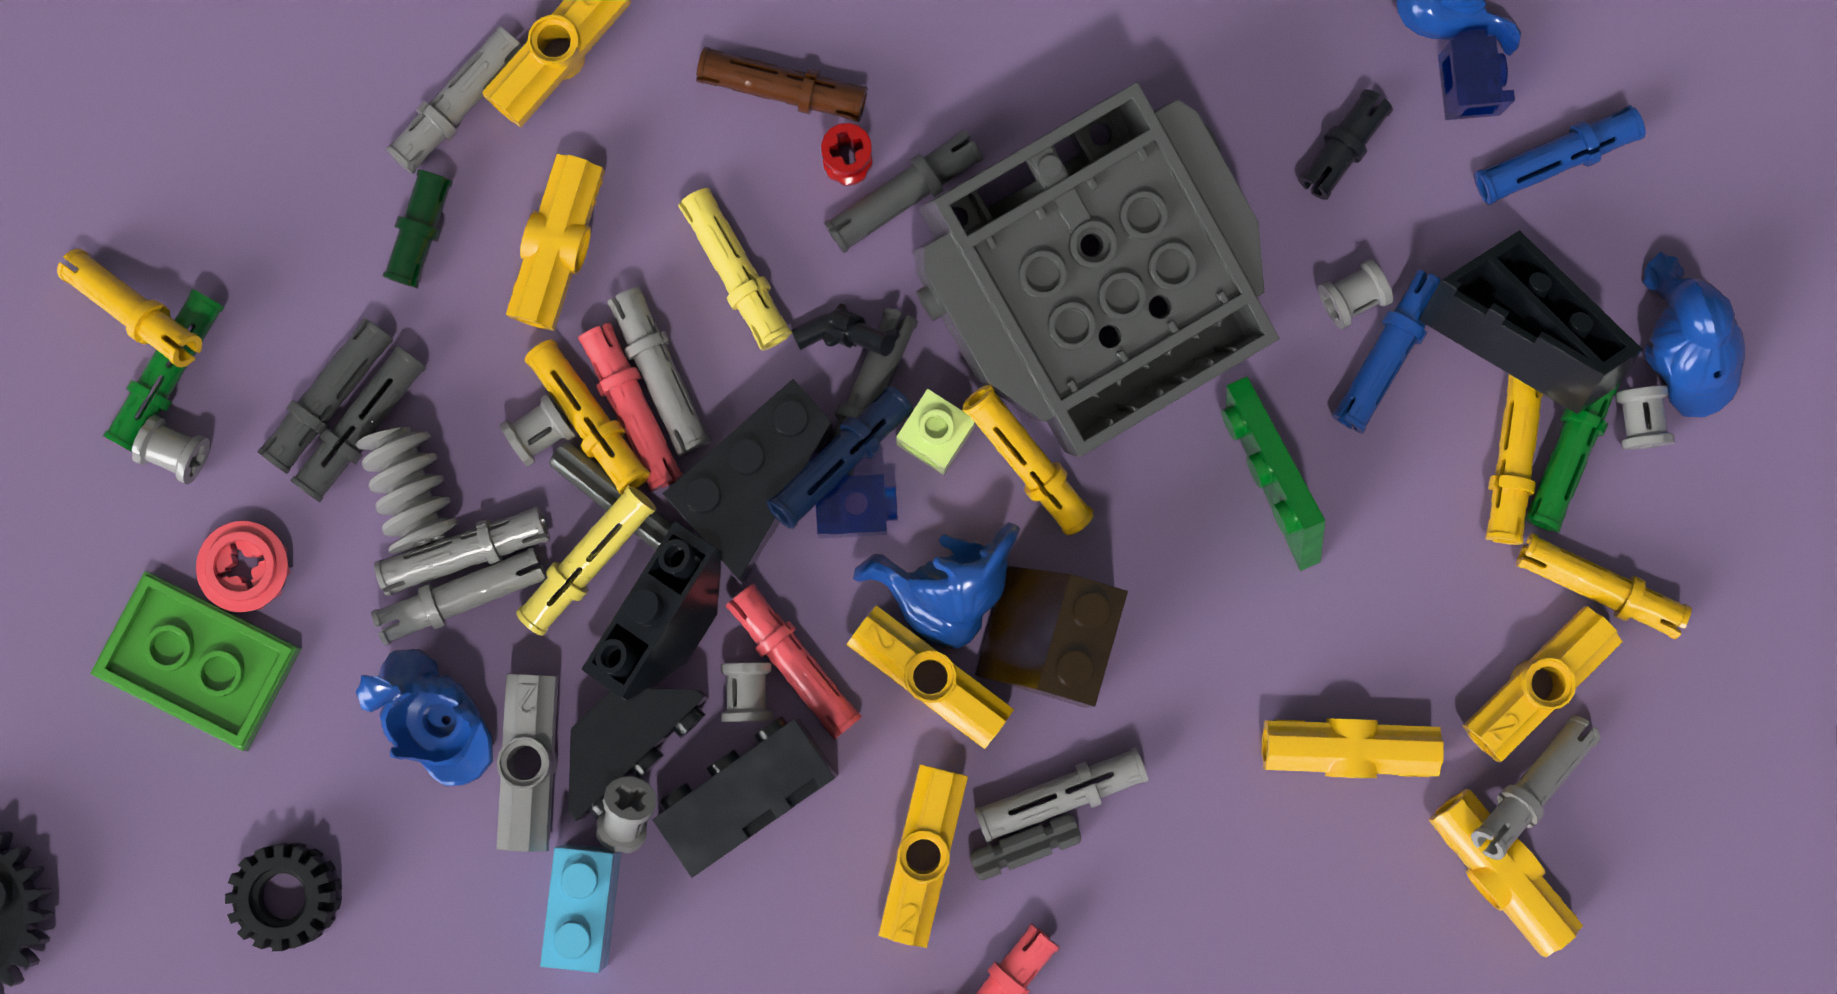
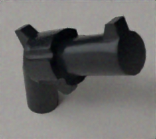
[791,303,900,356]

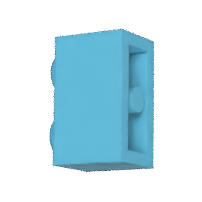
[540,844,621,973]

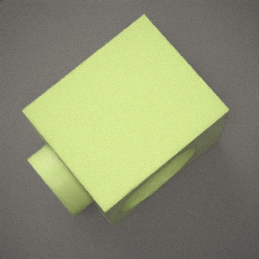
[896,389,975,475]

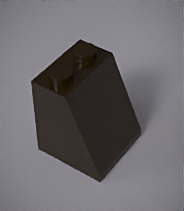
[975,566,1128,707]

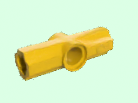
[482,0,631,128]
[506,154,605,331]
[846,605,1014,749]
[1462,606,1623,762]
[1261,718,1444,778]
[878,764,968,948]
[1428,789,1583,957]

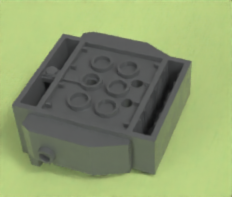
[912,82,1280,457]

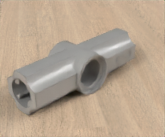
[496,674,559,852]

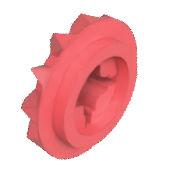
[196,521,291,613]

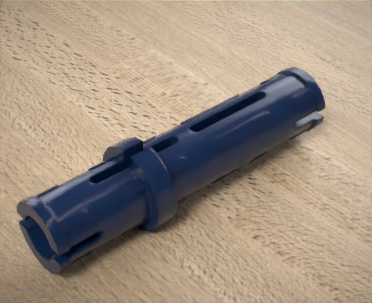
[766,386,913,529]

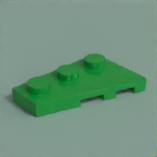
[1221,376,1326,571]

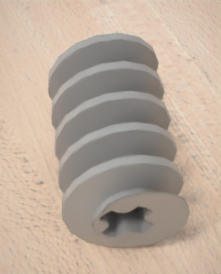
[356,427,458,554]

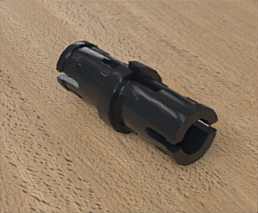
[1298,89,1393,200]

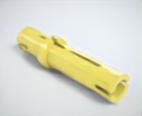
[678,188,792,351]
[516,485,656,636]

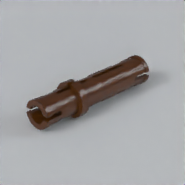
[696,47,868,122]

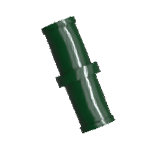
[382,169,453,289]

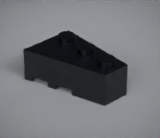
[662,379,833,584]

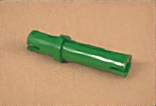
[103,289,225,452]
[1525,379,1622,533]

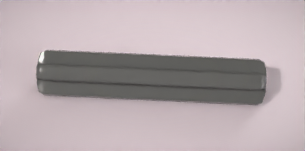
[549,442,673,550]

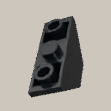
[581,521,722,701]
[568,689,709,821]

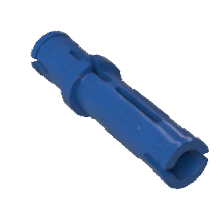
[1474,105,1646,205]
[1331,270,1441,433]

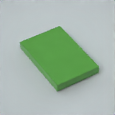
[90,571,302,751]

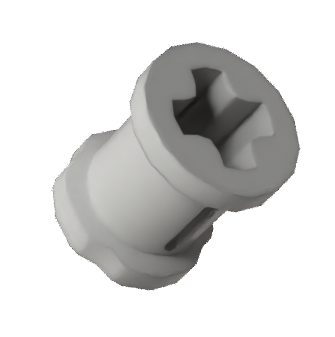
[1318,259,1393,330]
[1615,386,1675,450]
[499,393,576,467]
[132,415,210,485]
[721,663,773,722]
[596,777,657,853]

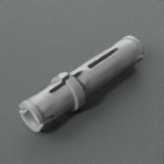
[385,26,522,174]
[607,287,711,457]
[374,506,550,596]
[371,547,547,645]
[1471,716,1601,860]
[974,747,1149,843]

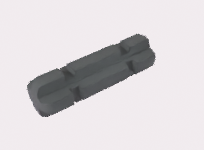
[970,814,1081,880]

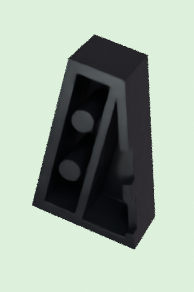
[1419,230,1643,414]
[652,716,838,878]

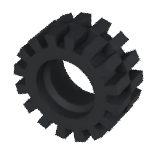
[225,843,342,952]

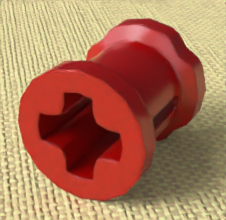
[821,123,873,186]

